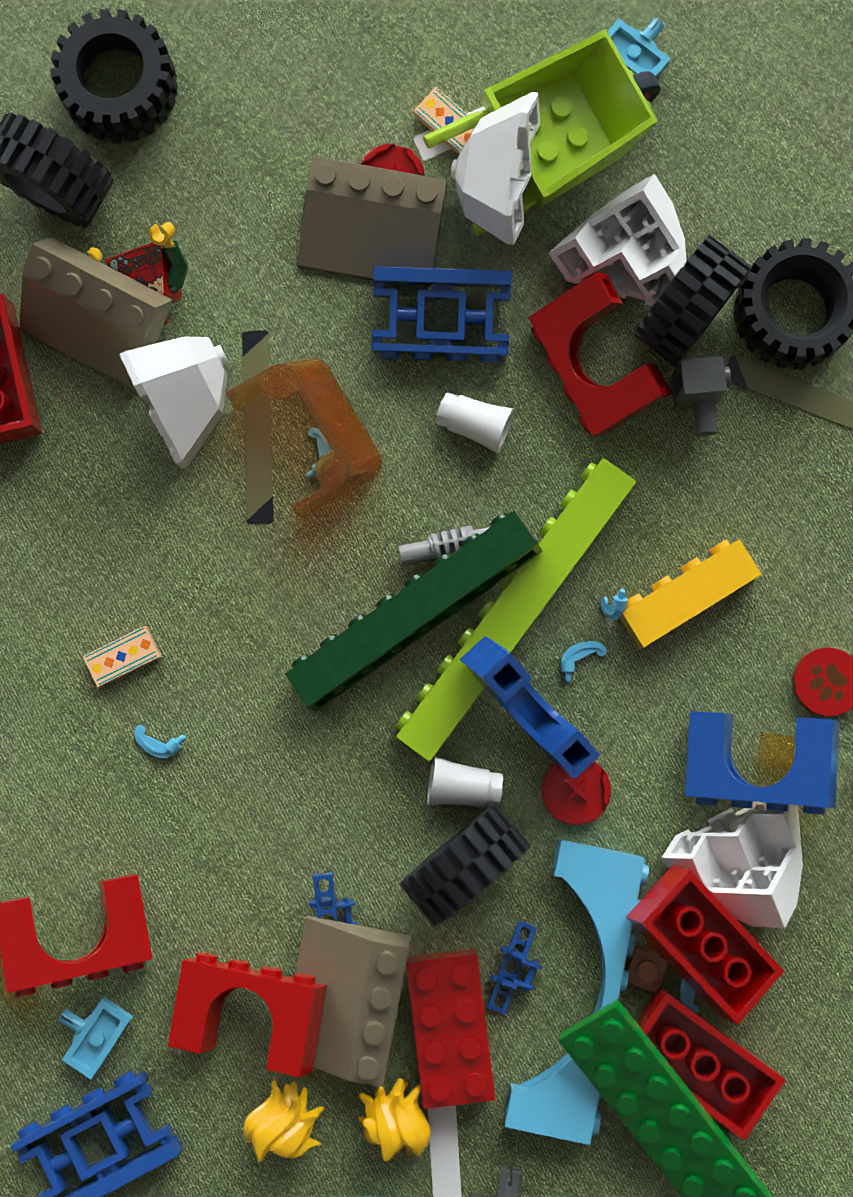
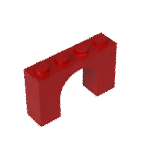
[528,272,673,437]
[0,874,153,998]
[168,952,327,1078]

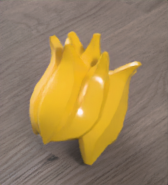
[358,1078,431,1161]
[243,1080,324,1162]

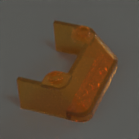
[225,357,382,520]

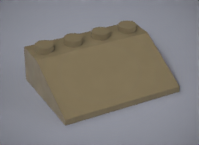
[297,156,447,290]
[19,237,172,391]
[296,916,411,1087]

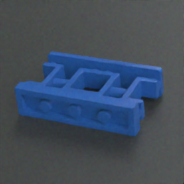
[371,266,512,363]
[10,1070,183,1197]

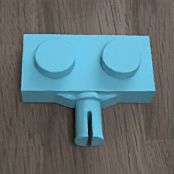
[607,18,671,78]
[58,997,134,1080]

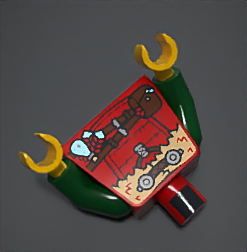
[87,222,188,326]

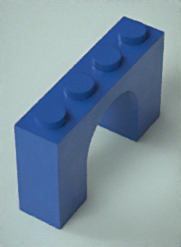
[460,636,601,780]
[685,711,840,815]

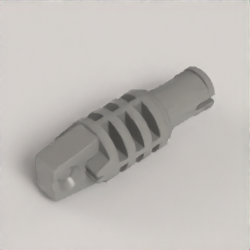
[398,525,490,567]

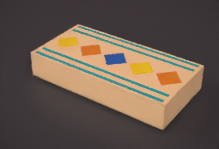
[413,87,474,155]
[83,626,162,688]

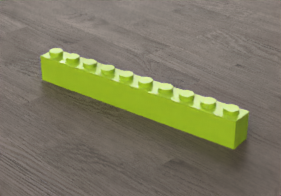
[395,458,637,762]

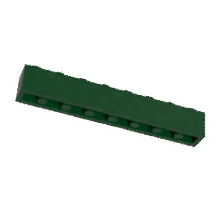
[285,511,543,712]

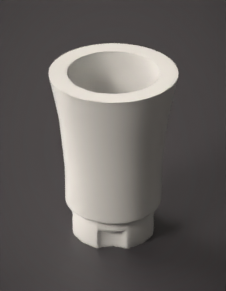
[436,392,514,454]
[427,756,503,808]

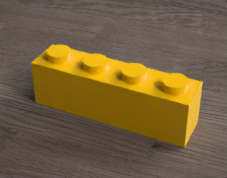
[620,539,762,650]

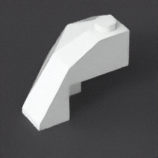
[451,92,540,245]
[549,174,686,306]
[120,337,229,470]
[662,802,803,928]

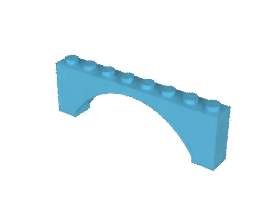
[503,839,649,1145]

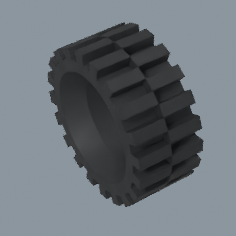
[50,9,178,143]
[0,112,114,227]
[634,235,752,367]
[733,238,853,370]
[399,803,531,927]

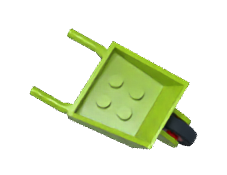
[423,29,661,237]

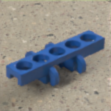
[309,872,357,925]
[487,920,543,1015]

